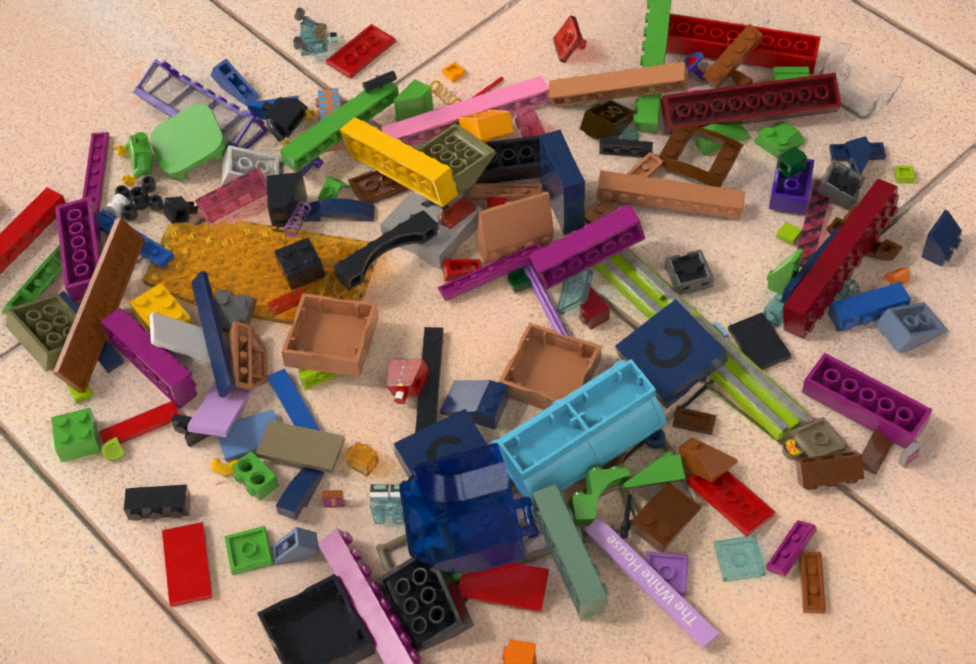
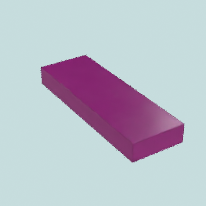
[766,520,817,577]

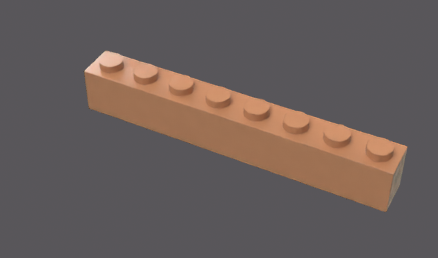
[549,62,688,107]
[596,170,745,219]

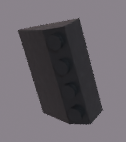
[378,547,474,653]

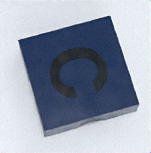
[540,130,585,235]
[615,299,728,409]
[393,409,505,519]

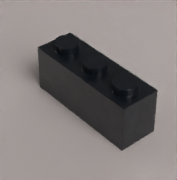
[123,484,191,521]

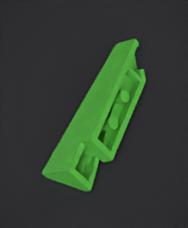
[2,244,63,314]

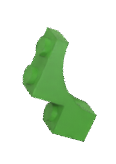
[568,466,630,525]

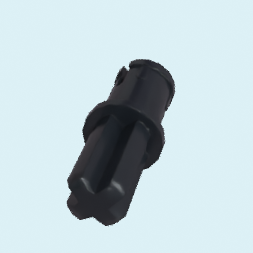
[362,71,397,93]

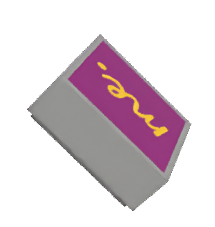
[898,441,921,468]

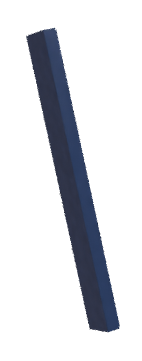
[191,271,236,398]

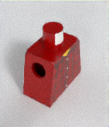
[386,359,430,404]

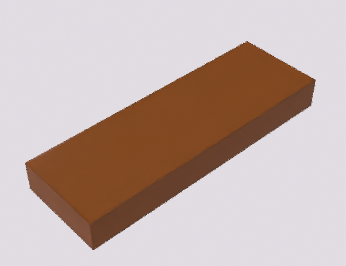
[799,551,826,614]

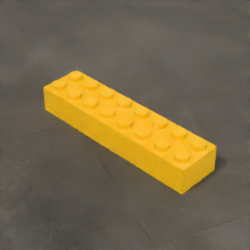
[340,117,458,207]

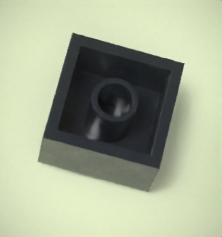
[274,237,325,290]

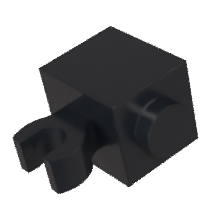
[163,196,198,224]

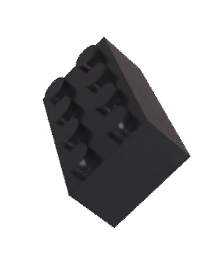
[476,135,541,183]

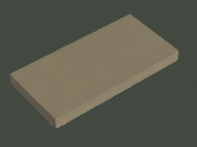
[255,420,345,473]

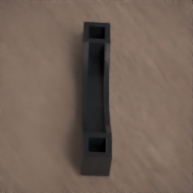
[334,210,438,291]

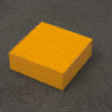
[442,62,465,83]

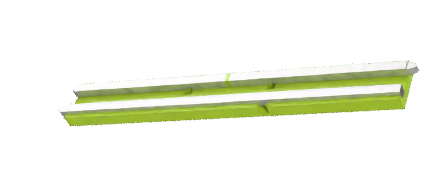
[573,231,809,441]

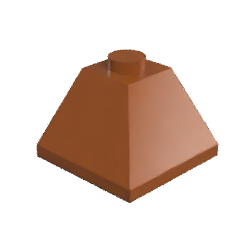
[679,438,738,482]

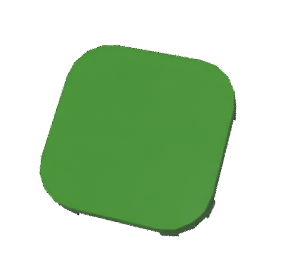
[150,103,228,181]

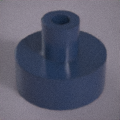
[645,429,665,449]

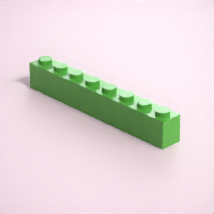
[280,82,399,172]

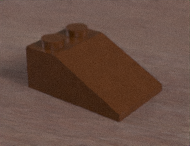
[630,482,701,553]

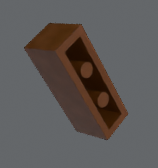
[795,450,865,490]

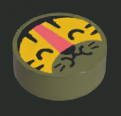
[782,439,803,460]

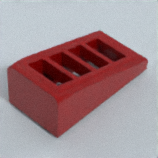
[442,259,482,281]

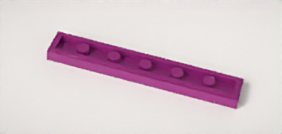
[82,132,110,213]
[438,242,543,302]

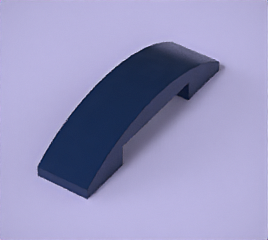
[302,198,375,222]

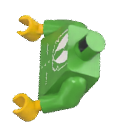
[114,132,152,187]

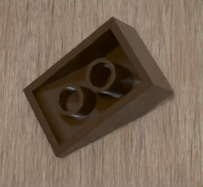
[580,100,637,141]

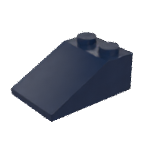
[440,380,509,430]

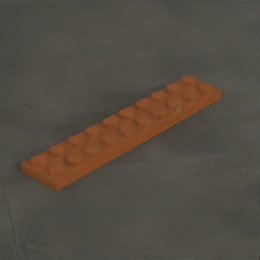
[53,217,145,393]

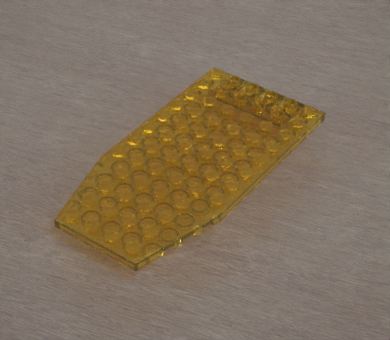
[143,221,378,325]

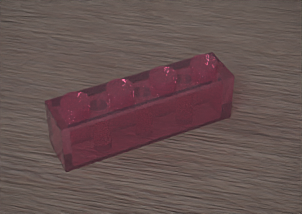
[195,167,267,224]

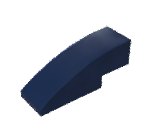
[276,467,324,520]

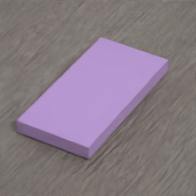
[187,383,253,437]

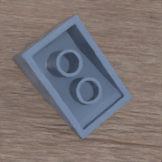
[875,302,948,353]

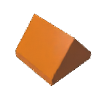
[884,268,910,285]

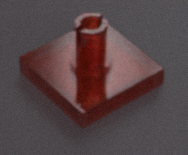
[552,15,587,63]

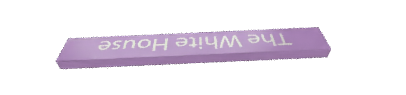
[584,517,719,650]

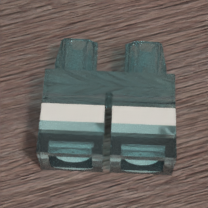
[370,484,411,524]

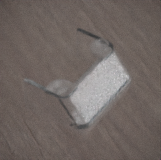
[819,42,904,120]

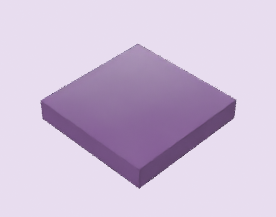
[643,551,688,597]

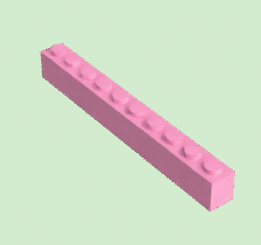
[381,76,550,146]

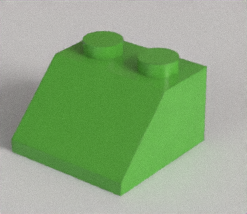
[394,79,434,122]

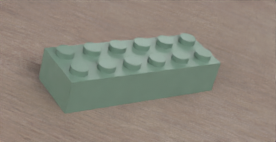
[531,484,609,621]

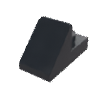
[171,414,211,447]

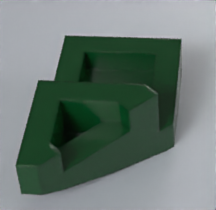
[507,266,532,293]

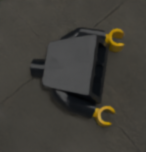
[262,97,316,149]

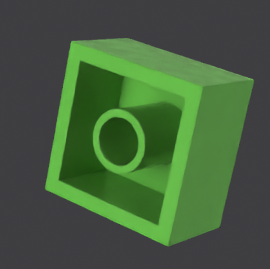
[51,408,101,462]

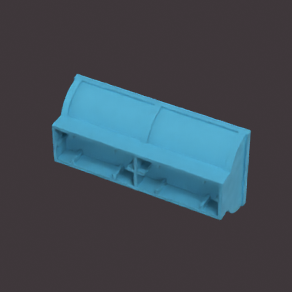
[488,359,668,508]

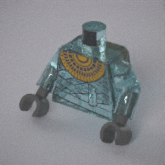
[293,7,338,56]

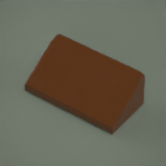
[862,429,893,475]

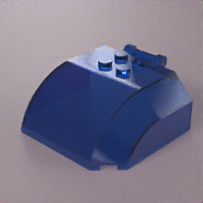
[399,443,539,574]

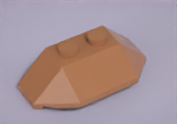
[226,321,268,390]

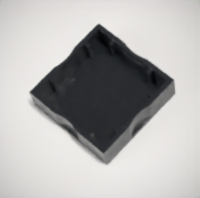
[257,574,375,664]

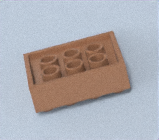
[477,191,554,264]

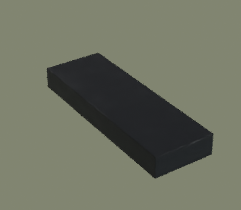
[599,138,653,158]

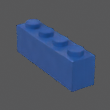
[828,282,911,332]

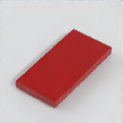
[326,24,396,79]
[686,470,776,537]
[162,522,213,607]
[458,554,549,612]

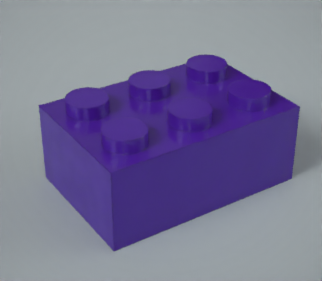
[769,155,815,215]

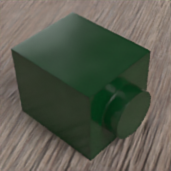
[777,146,807,179]

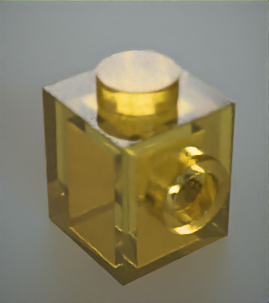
[346,441,379,477]

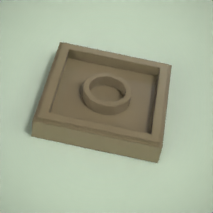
[791,417,848,457]

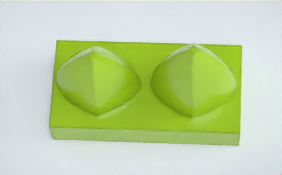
[298,368,340,390]

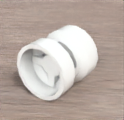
[105,194,130,218]

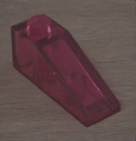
[513,106,545,137]

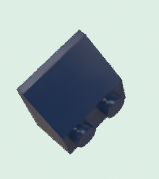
[921,209,962,267]

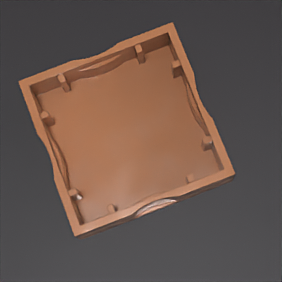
[282,293,379,377]
[499,322,601,410]

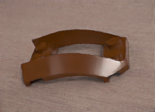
[659,126,744,188]

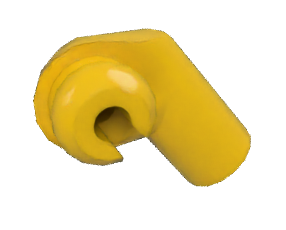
[210,458,237,475]

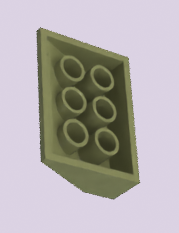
[416,123,496,196]
[6,293,77,372]

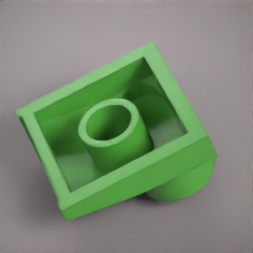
[755,122,805,159]

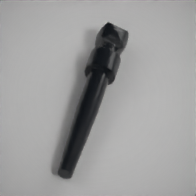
[620,494,632,539]

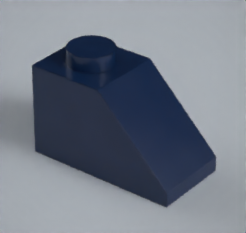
[843,136,873,175]

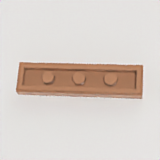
[470,183,543,201]

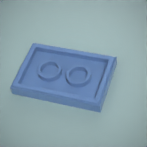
[219,409,277,462]

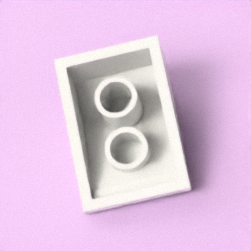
[222,145,279,189]

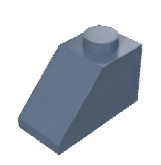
[272,527,319,565]

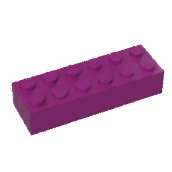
[55,197,103,301]
[529,204,646,290]
[101,308,197,409]
[802,352,933,449]

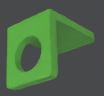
[318,177,350,200]

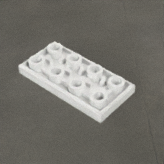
[149,312,211,363]

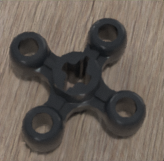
[115,176,164,221]

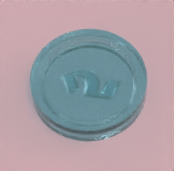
[622,129,639,141]

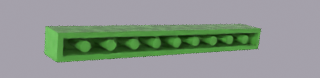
[633,0,672,133]

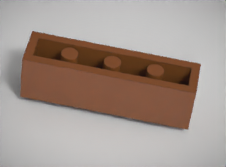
[703,23,763,89]

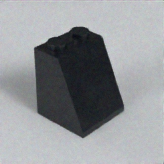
[266,172,307,232]

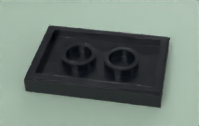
[728,312,791,370]

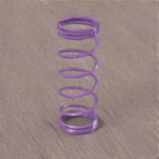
[284,201,311,237]

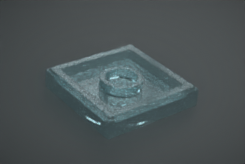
[556,268,593,314]
[714,535,766,582]

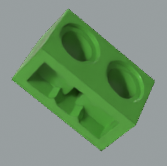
[232,451,279,501]

